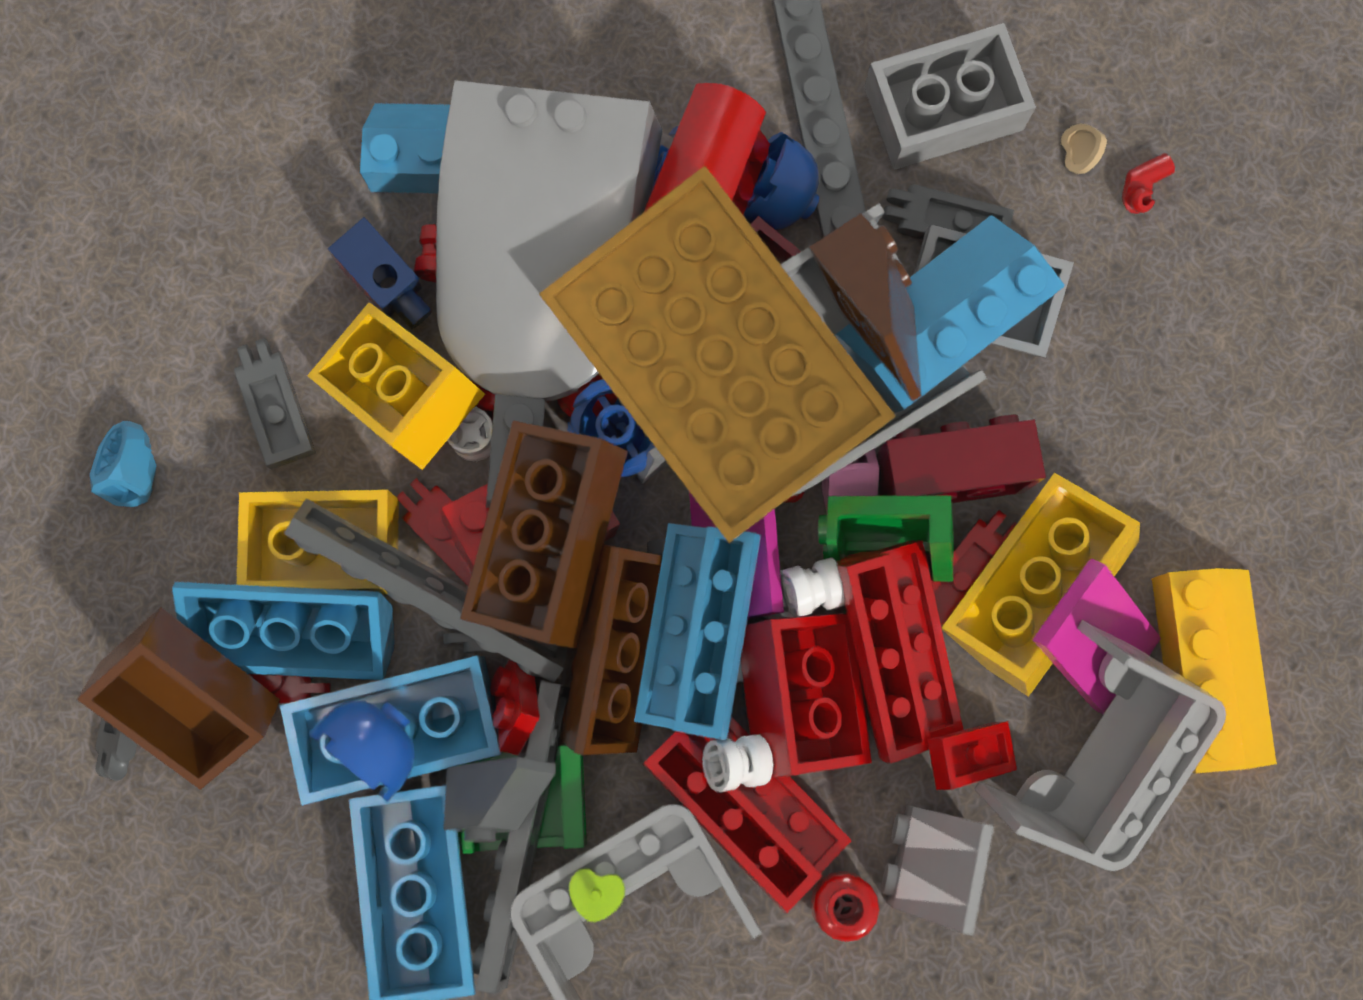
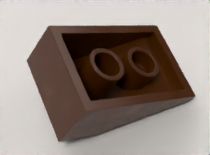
[809,213,921,402]

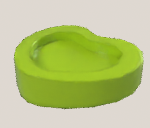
[569,868,625,922]

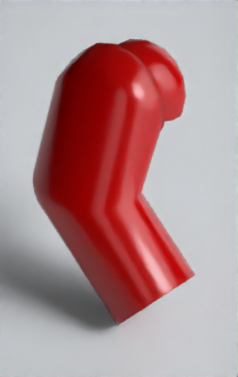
[1122,153,1175,214]

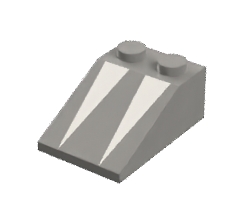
[881,805,994,935]

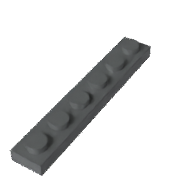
[771,0,866,238]
[284,498,568,683]
[473,681,570,994]

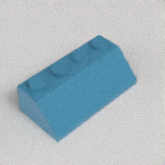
[360,103,450,193]
[835,215,1065,413]
[172,582,395,680]
[280,655,502,806]
[349,785,476,1000]

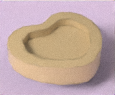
[1061,124,1107,174]

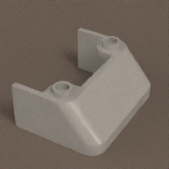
[974,620,1226,871]
[510,804,762,1000]

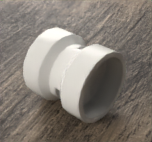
[447,407,493,461]
[781,558,845,618]
[702,735,773,792]

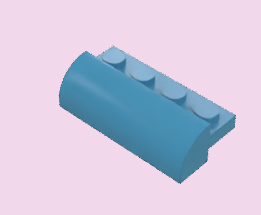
[634,523,761,740]

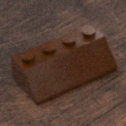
[460,420,628,648]
[561,545,663,755]

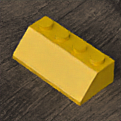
[942,472,1140,697]
[1152,568,1277,773]

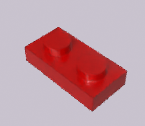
[490,659,540,756]
[927,721,1017,790]

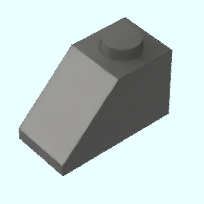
[444,757,555,843]

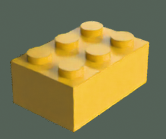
[307,302,485,470]
[236,490,399,594]

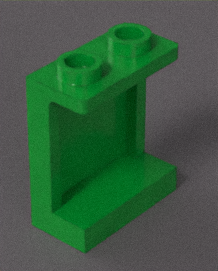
[818,496,954,582]
[458,746,587,854]

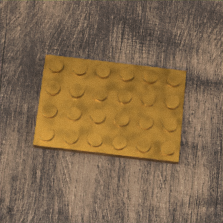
[539,166,895,543]

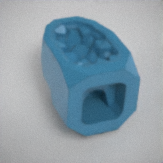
[90,421,157,507]

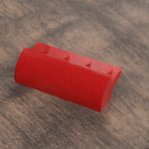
[643,83,770,215]
[836,540,964,764]
[642,716,852,913]

